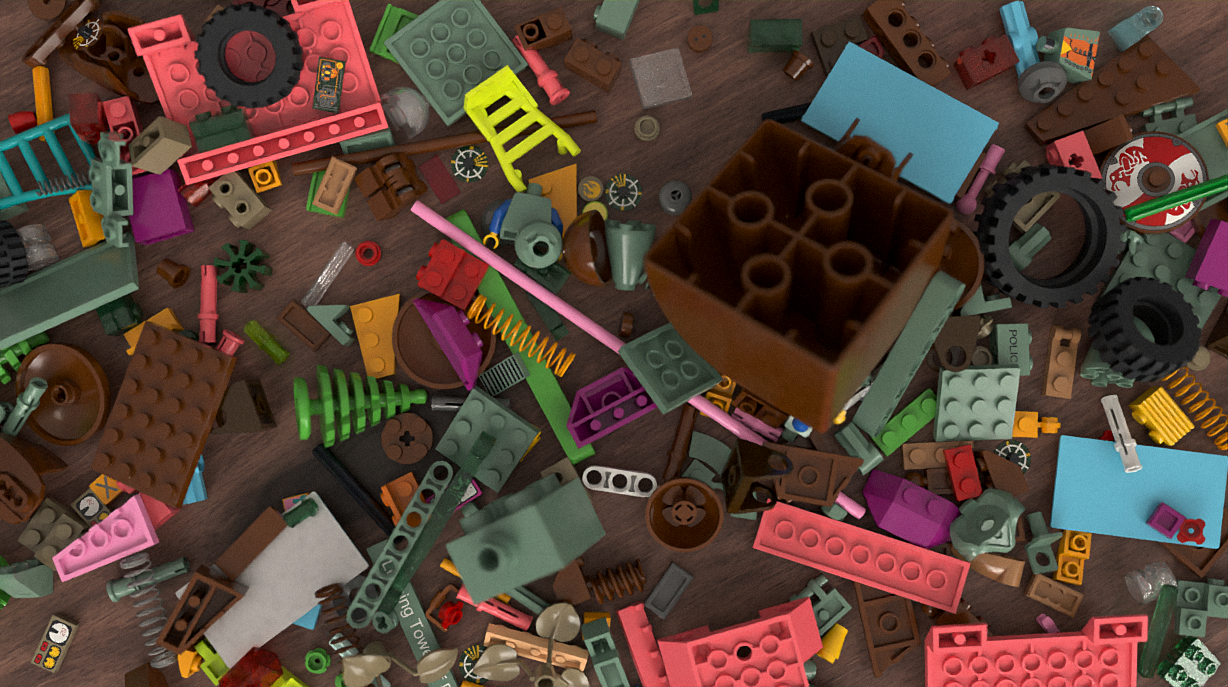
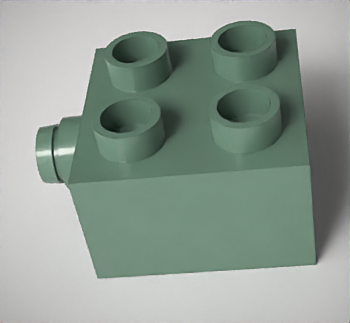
[446,473,606,605]

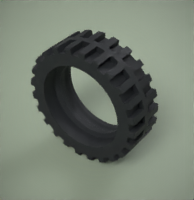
[972,164,1127,309]

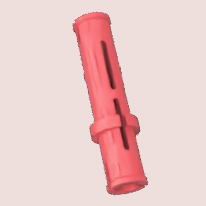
[197,265,219,343]
[456,583,533,631]

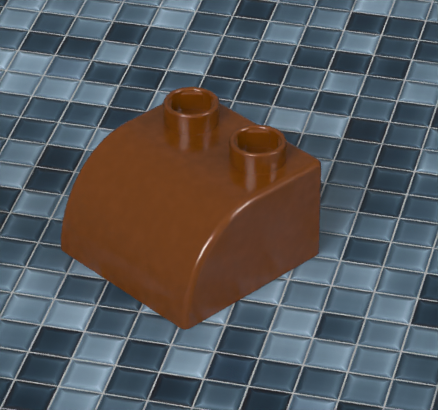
[643,119,953,433]

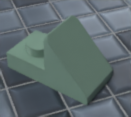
[953,285,1012,317]
[306,305,356,347]

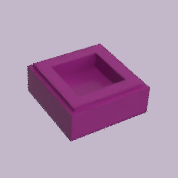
[1145,502,1186,539]

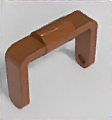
[425,583,460,632]

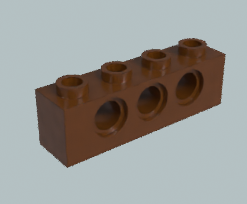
[861,0,951,87]

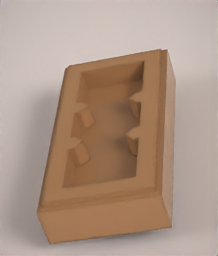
[312,156,358,215]
[1024,573,1084,618]

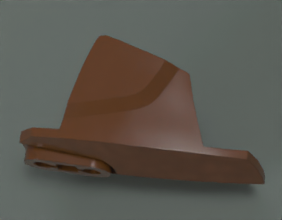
[59,11,160,105]
[834,117,914,182]
[0,432,68,525]

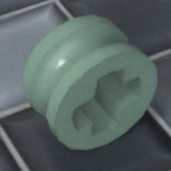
[372,607,399,633]

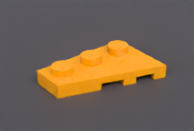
[528,164,577,241]
[350,294,401,379]

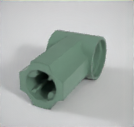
[1009,223,1052,271]
[833,422,884,476]

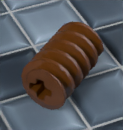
[590,558,647,604]

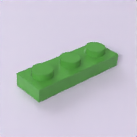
[869,388,937,457]

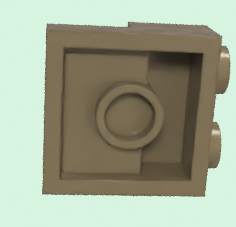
[982,160,1061,233]
[17,497,91,571]

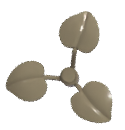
[473,602,590,687]
[342,641,458,687]

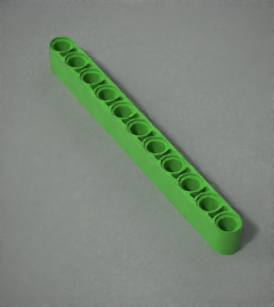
[445,209,596,466]

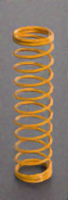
[467,294,575,377]
[1161,367,1228,450]

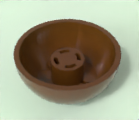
[562,210,612,287]
[645,477,724,552]

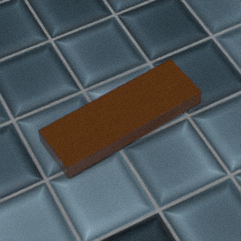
[214,505,290,582]

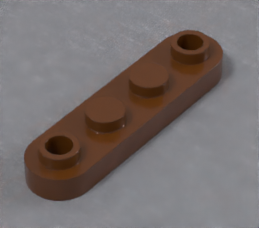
[22,0,102,68]

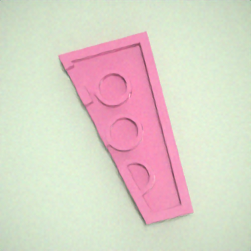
[52,494,159,582]

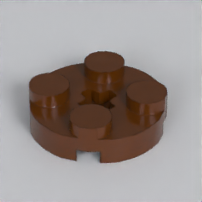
[381,413,434,464]

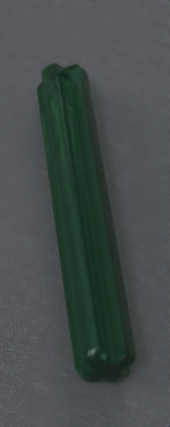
[1138,584,1179,679]

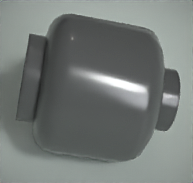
[658,180,692,216]

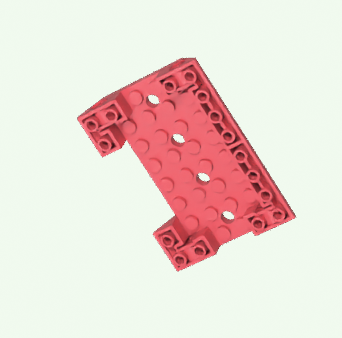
[657,596,823,687]

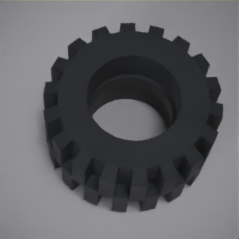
[0,220,28,288]

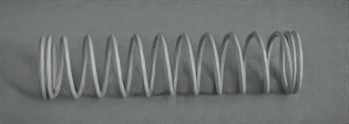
[120,553,178,668]

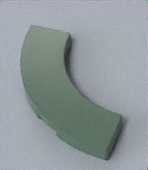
[688,431,757,520]

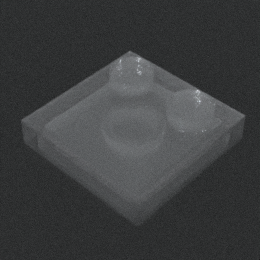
[629,47,692,110]

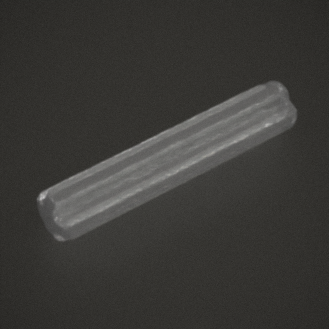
[301,241,354,307]

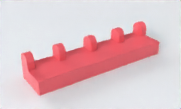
[615,601,670,687]

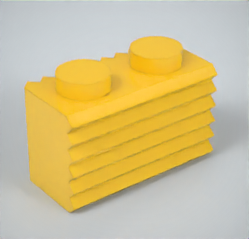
[1129,386,1195,446]

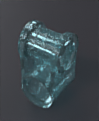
[1107,6,1163,52]

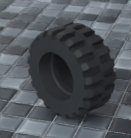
[194,3,304,109]
[1088,276,1201,383]

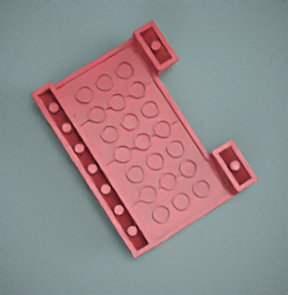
[128,0,388,185]
[925,614,1148,687]

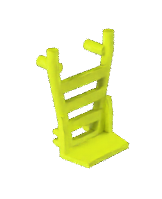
[463,65,581,193]

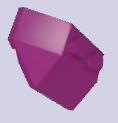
[412,298,484,391]
[566,367,657,449]
[862,469,962,549]

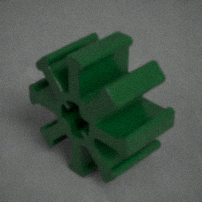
[213,240,273,294]

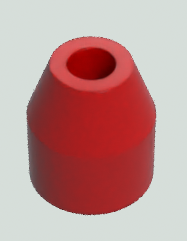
[8,111,37,134]

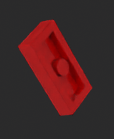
[943,444,982,501]

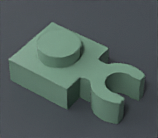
[680,458,723,491]

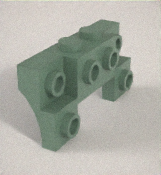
[89,131,133,248]
[1170,577,1228,637]

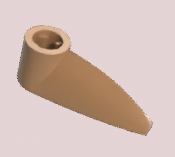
[951,544,1025,587]

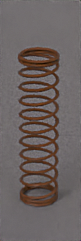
[314,583,375,687]

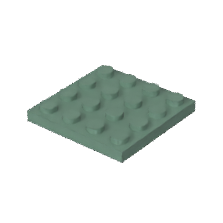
[383,0,528,127]
[1092,233,1221,343]

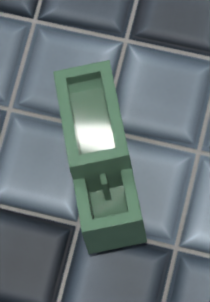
[581,617,631,687]

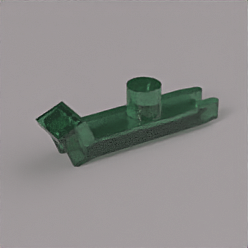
[525,290,569,341]

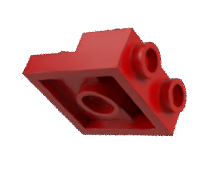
[416,239,490,312]

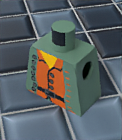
[1036,27,1100,84]

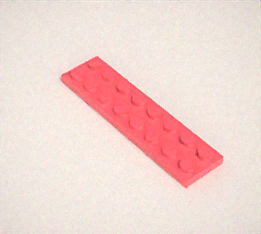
[753,498,971,614]

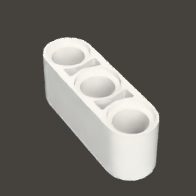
[583,465,657,497]

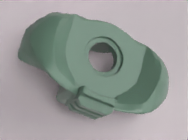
[949,489,1025,562]

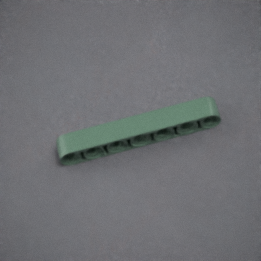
[852,271,965,438]
[347,461,453,628]

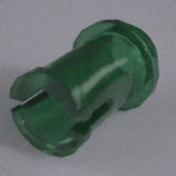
[283,497,319,529]

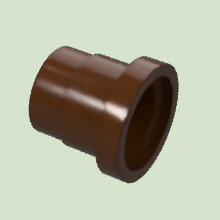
[782,49,814,82]
[156,258,191,289]

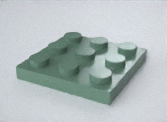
[618,323,723,415]
[933,364,1021,442]
[436,386,540,493]

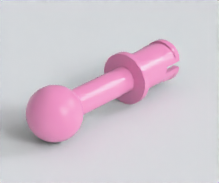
[956,144,1005,215]

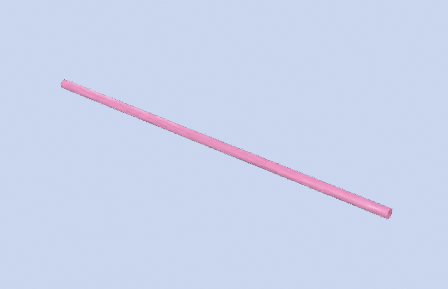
[411,200,866,519]

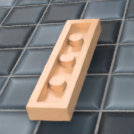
[483,623,589,671]

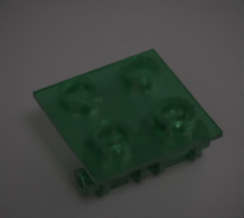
[1156,636,1221,687]

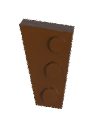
[155,564,249,655]

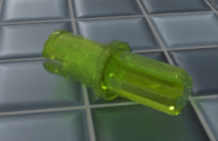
[243,320,290,365]

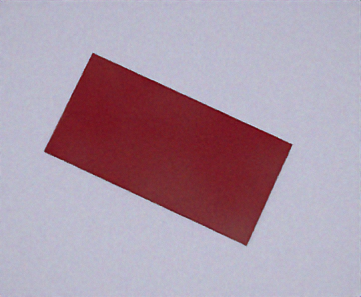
[418,155,461,204]

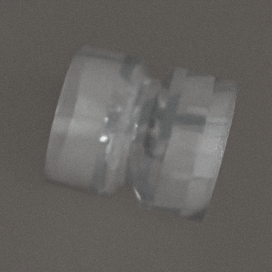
[17,224,60,271]
[1124,560,1177,606]

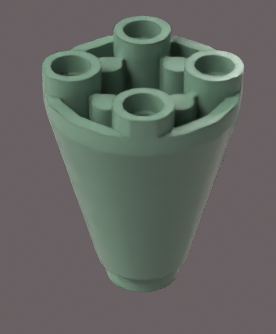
[605,219,656,290]
[1080,344,1135,388]

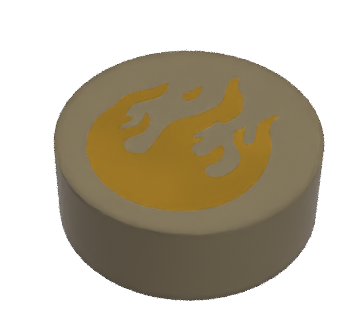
[578,176,604,203]

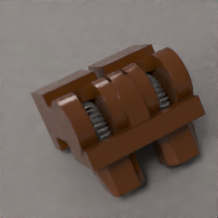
[354,153,428,222]

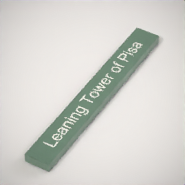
[367,538,459,687]

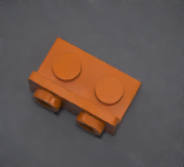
[380,471,435,527]

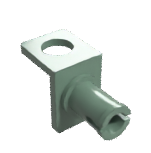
[1024,512,1063,574]

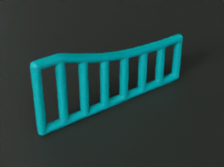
[0,103,136,210]

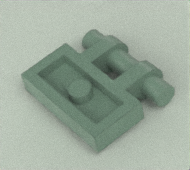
[1139,97,1197,136]
[789,573,852,636]

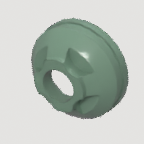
[515,220,563,268]

